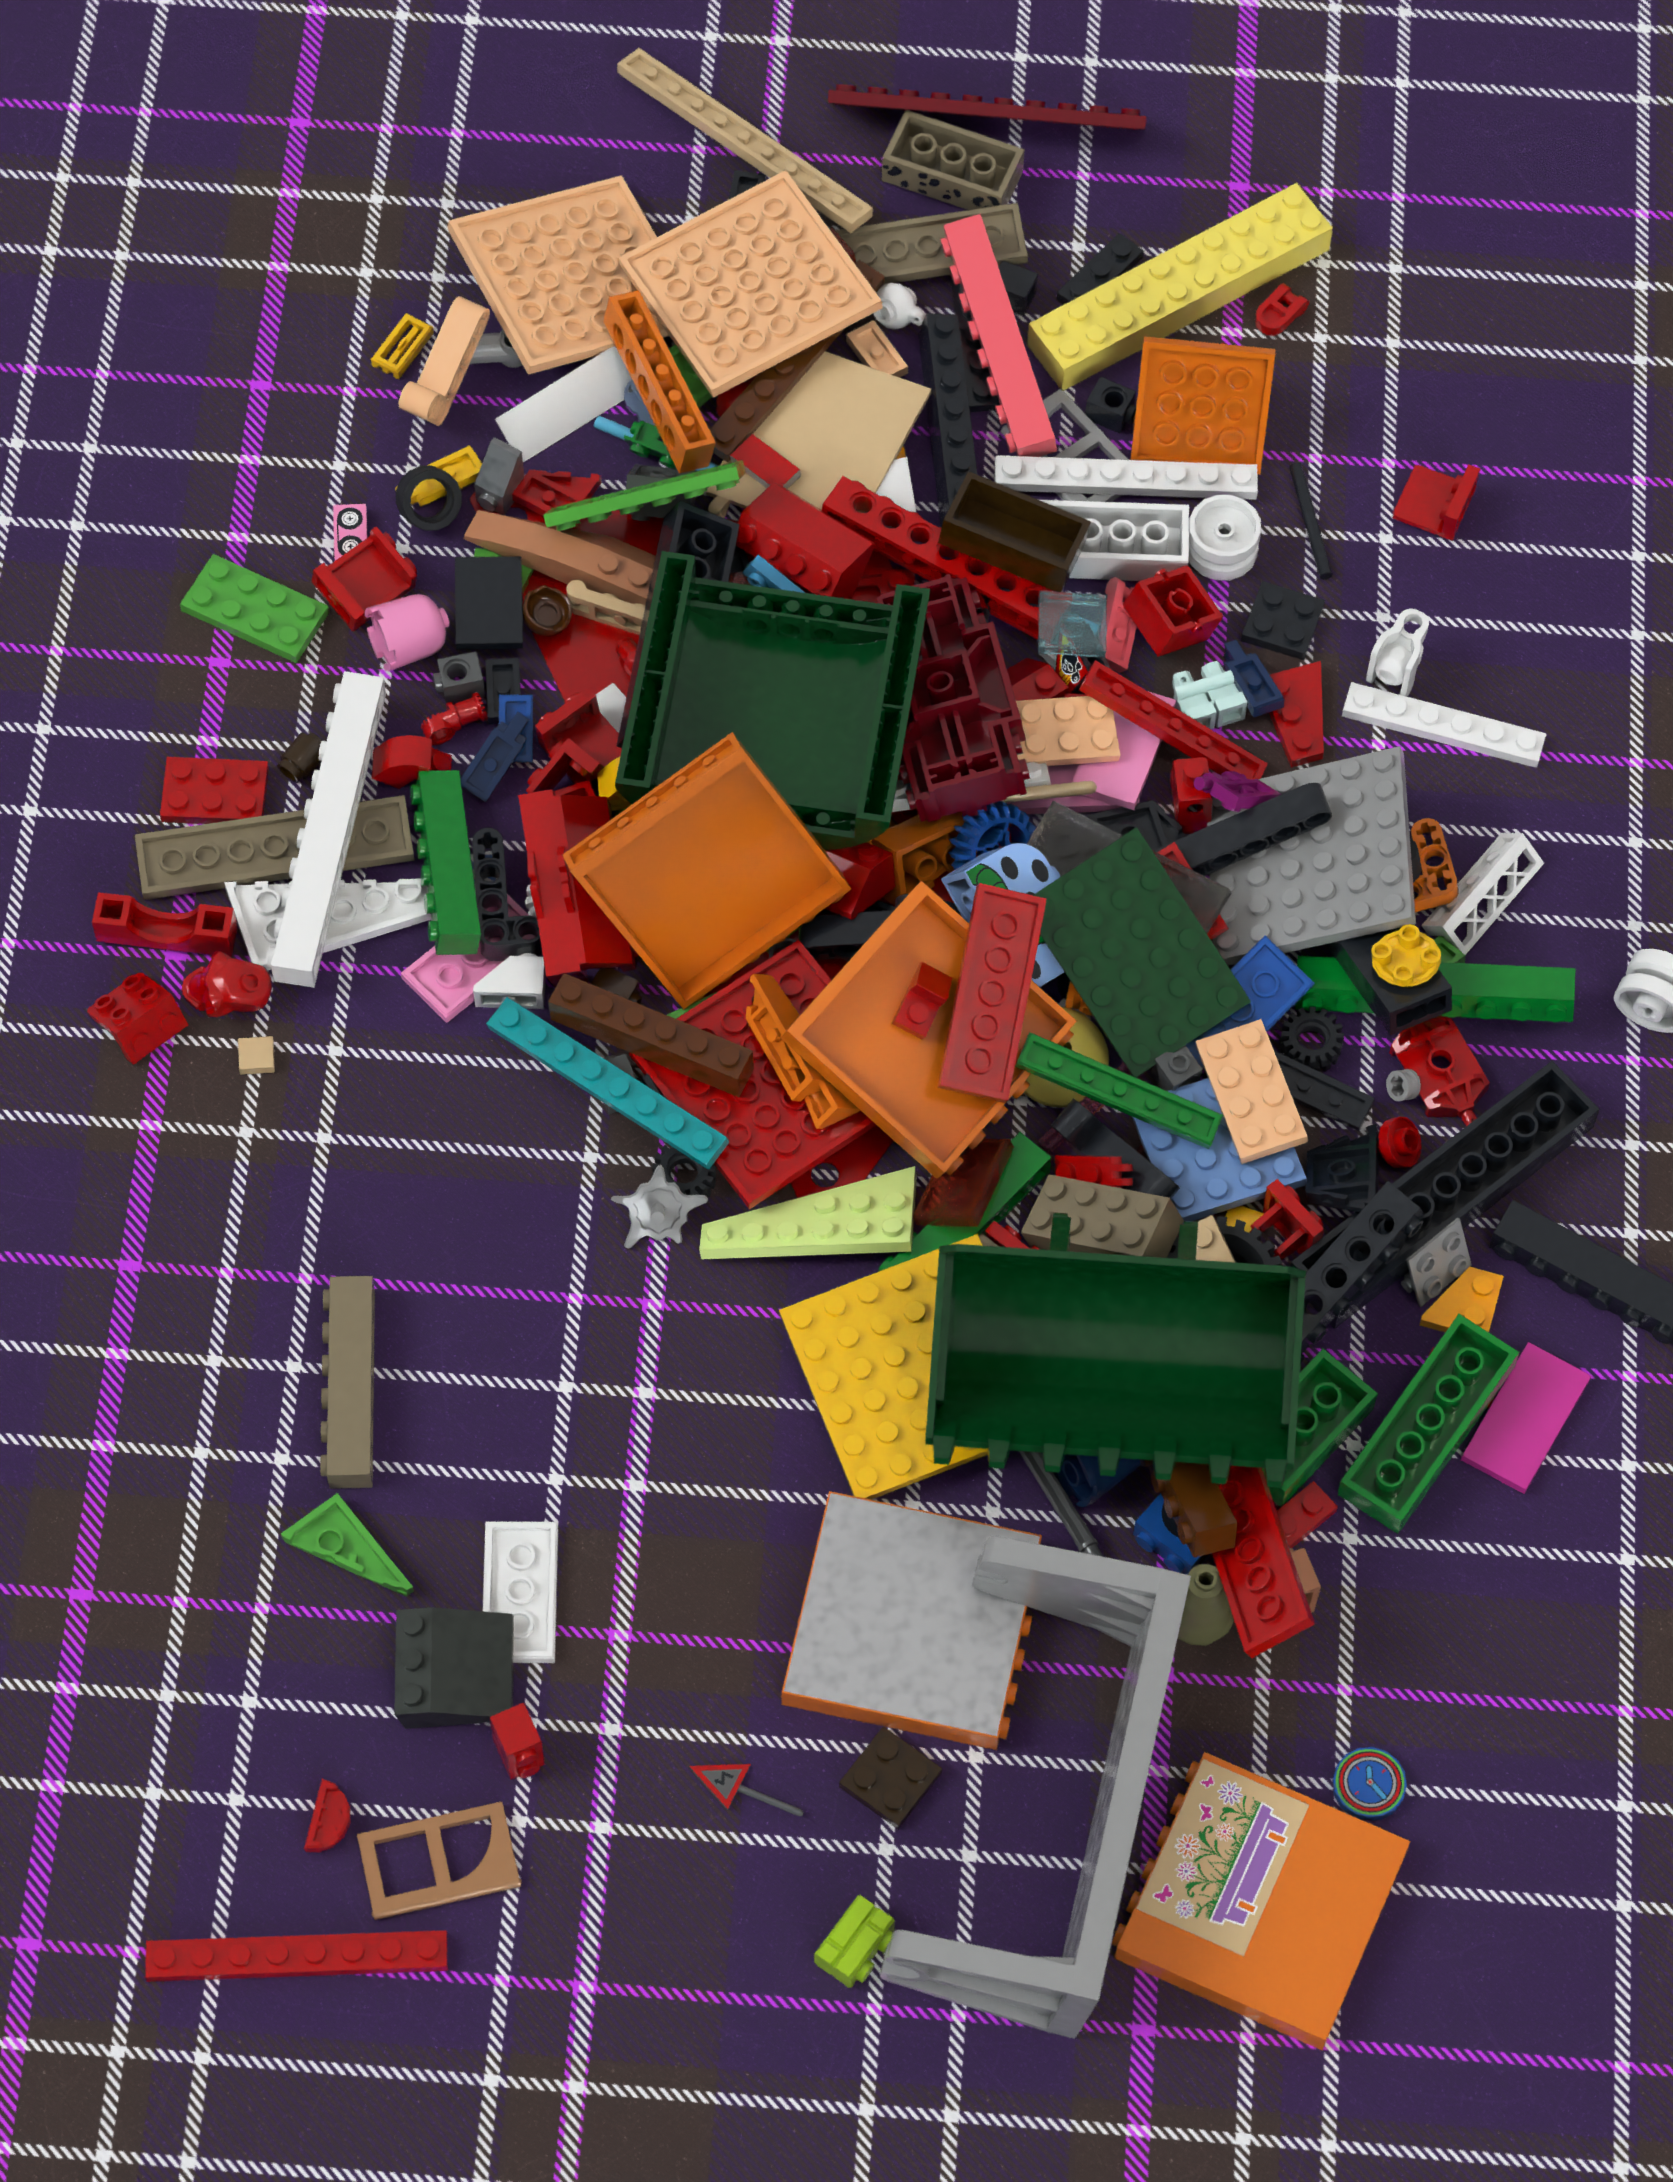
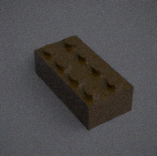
[938,471,1091,593]

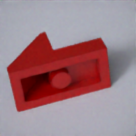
[891,962,953,1039]

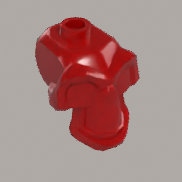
[182,951,272,1018]

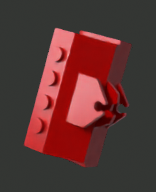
[518,789,637,988]

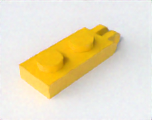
[395,446,482,506]

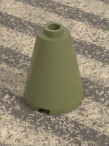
[1177,1564,1234,1646]

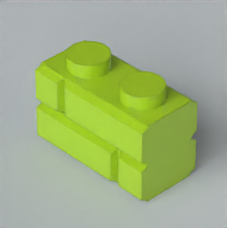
[814,1895,895,1988]

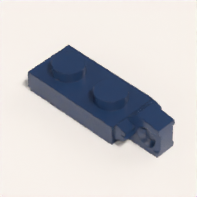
[1223,640,1284,717]
[460,712,530,802]

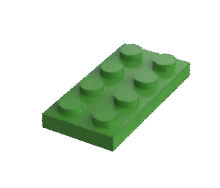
[180,554,329,663]

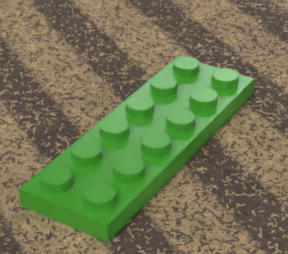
[543,460,746,531]

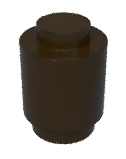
[277,732,323,783]

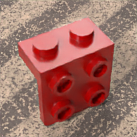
[535,687,622,784]
[87,972,188,1065]

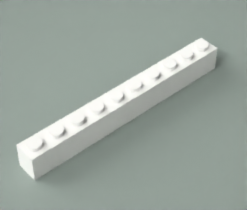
[267,671,386,988]

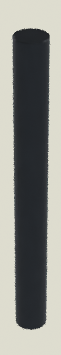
[1289,462,1333,580]

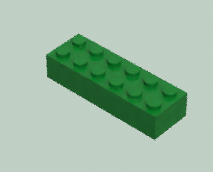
[1338,1314,1519,1534]

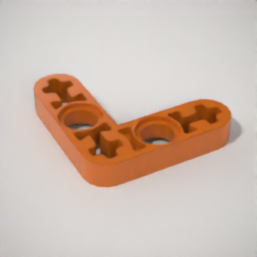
[1411,818,1459,912]

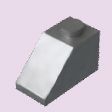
[475,437,524,515]

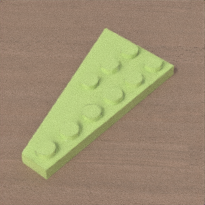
[699,1166,917,1259]

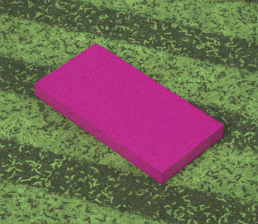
[1461,1342,1591,1494]

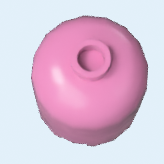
[365,594,449,671]

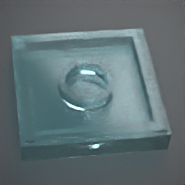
[1038,591,1106,658]

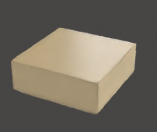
[238,1036,275,1075]

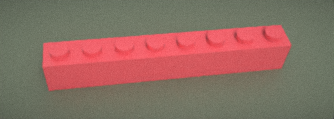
[940,214,1057,457]

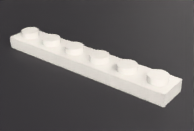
[1342,682,1546,768]

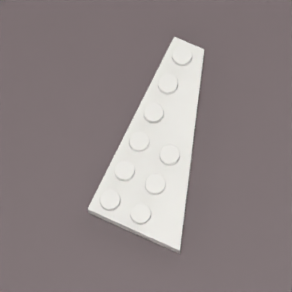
[224,879,432,970]

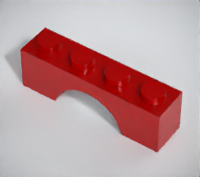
[92,892,238,957]

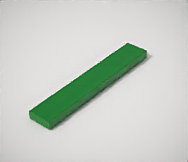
[1015,1032,1223,1149]

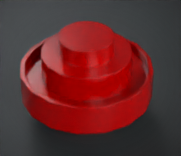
[1378,1116,1422,1169]

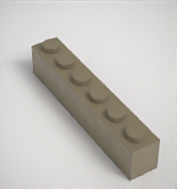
[320,1276,375,1489]

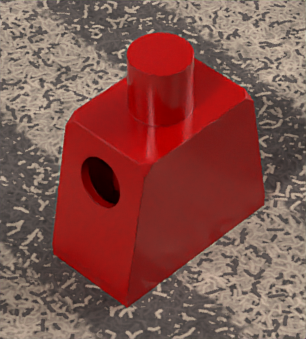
[1170,757,1213,834]

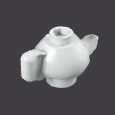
[874,283,925,329]

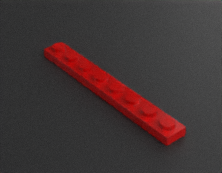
[145,1930,448,1982]

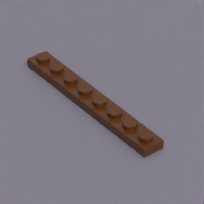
[710,260,885,462]

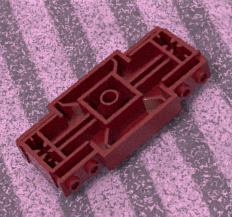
[877,574,1030,822]

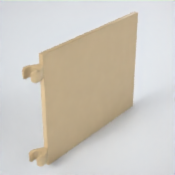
[706,352,932,518]

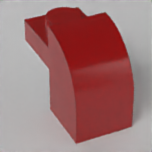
[372,735,452,789]

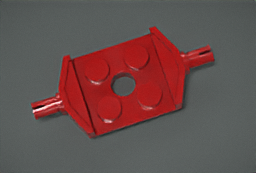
[1389,1016,1490,1126]

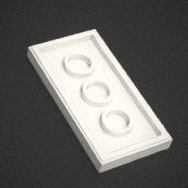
[483,1522,558,1663]

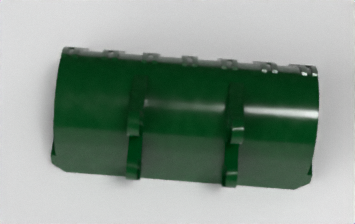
[925,1212,1306,1488]

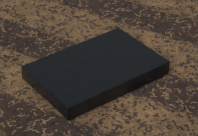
[455,556,523,650]

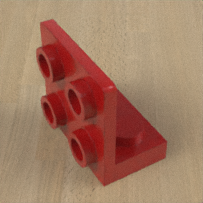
[1392,464,1481,541]
[526,738,604,793]

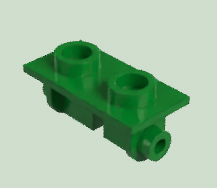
[624,420,677,470]

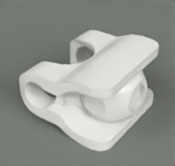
[1366,609,1429,697]

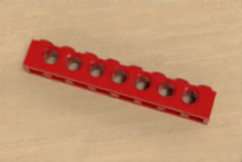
[822,476,1073,646]

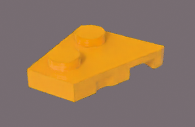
[1420,1267,1504,1332]

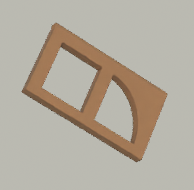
[357,1801,522,1920]

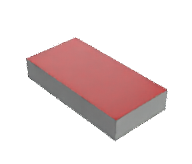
[730,434,801,489]

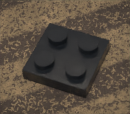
[1241,581,1325,660]

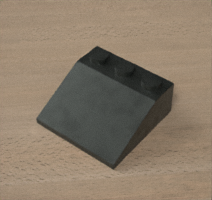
[394,1607,514,1729]

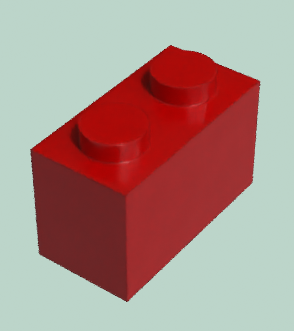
[490,1702,545,1779]

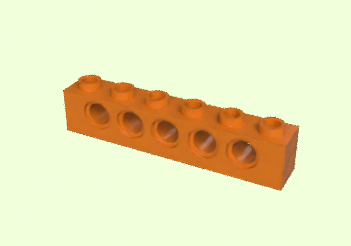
[603,290,716,474]

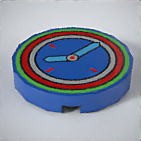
[1333,1747,1407,1821]

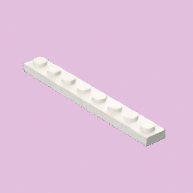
[995,455,1258,500]

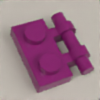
[1194,771,1282,812]

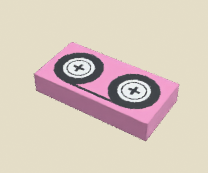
[333,504,368,561]

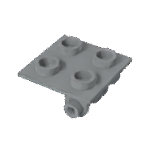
[1401,1217,1472,1307]

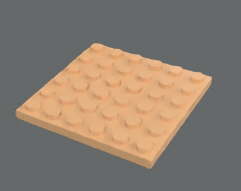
[618,170,883,398]
[447,176,669,375]

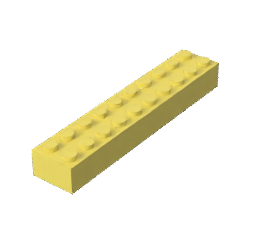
[1027,183,1333,391]

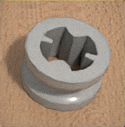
[1386,1069,1421,1101]

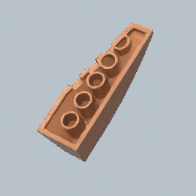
[464,510,656,606]

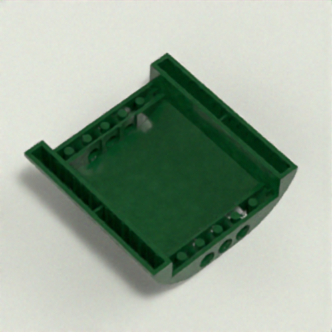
[615,551,930,850]

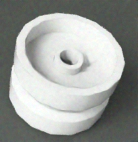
[1189,495,1261,580]
[1614,949,1673,1033]

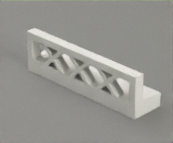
[1421,833,1544,955]

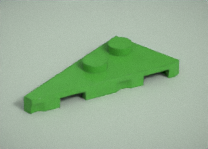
[281,1493,414,1597]

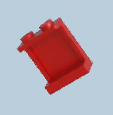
[311,527,417,631]

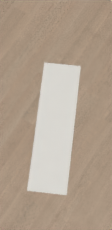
[495,346,633,463]

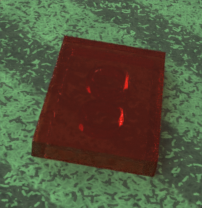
[913,1139,1014,1227]

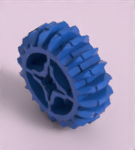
[948,801,1039,870]

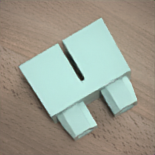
[1172,661,1248,730]

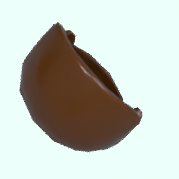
[522,585,572,636]

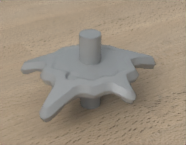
[611,1165,708,1249]

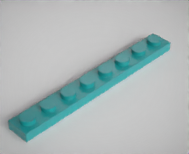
[486,997,729,1170]

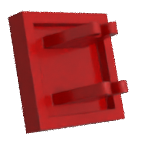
[1250,1179,1324,1260]

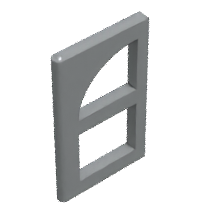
[1000,389,1129,502]

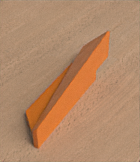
[745,974,861,1129]

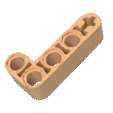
[398,296,490,426]

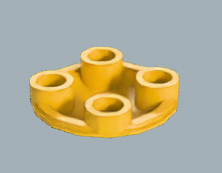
[1371,924,1441,987]

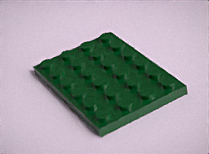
[1033,827,1251,1077]

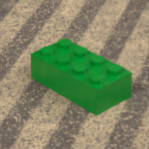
[1262,1349,1378,1507]

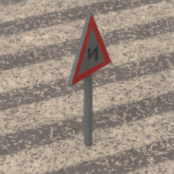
[689,1764,804,1816]

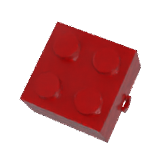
[1123,565,1224,657]

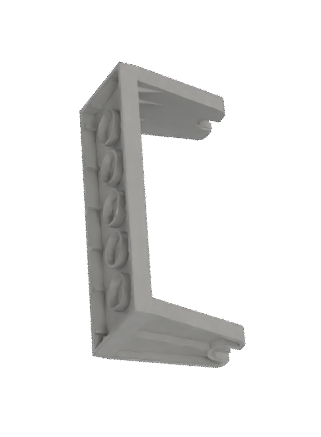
[880,1536,1191,2039]

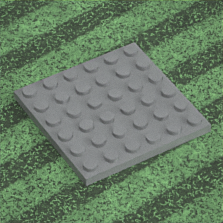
[1207,746,1416,965]

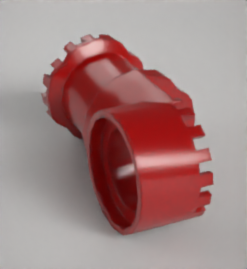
[421,692,488,745]

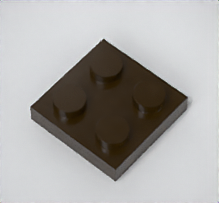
[839,1726,942,1829]

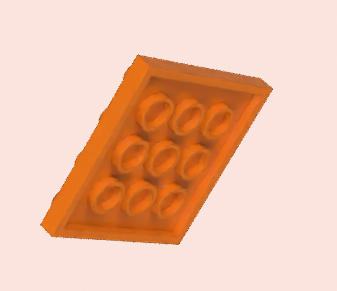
[1130,336,1276,475]

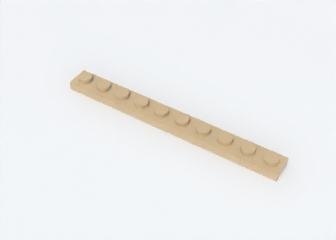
[617,48,873,233]

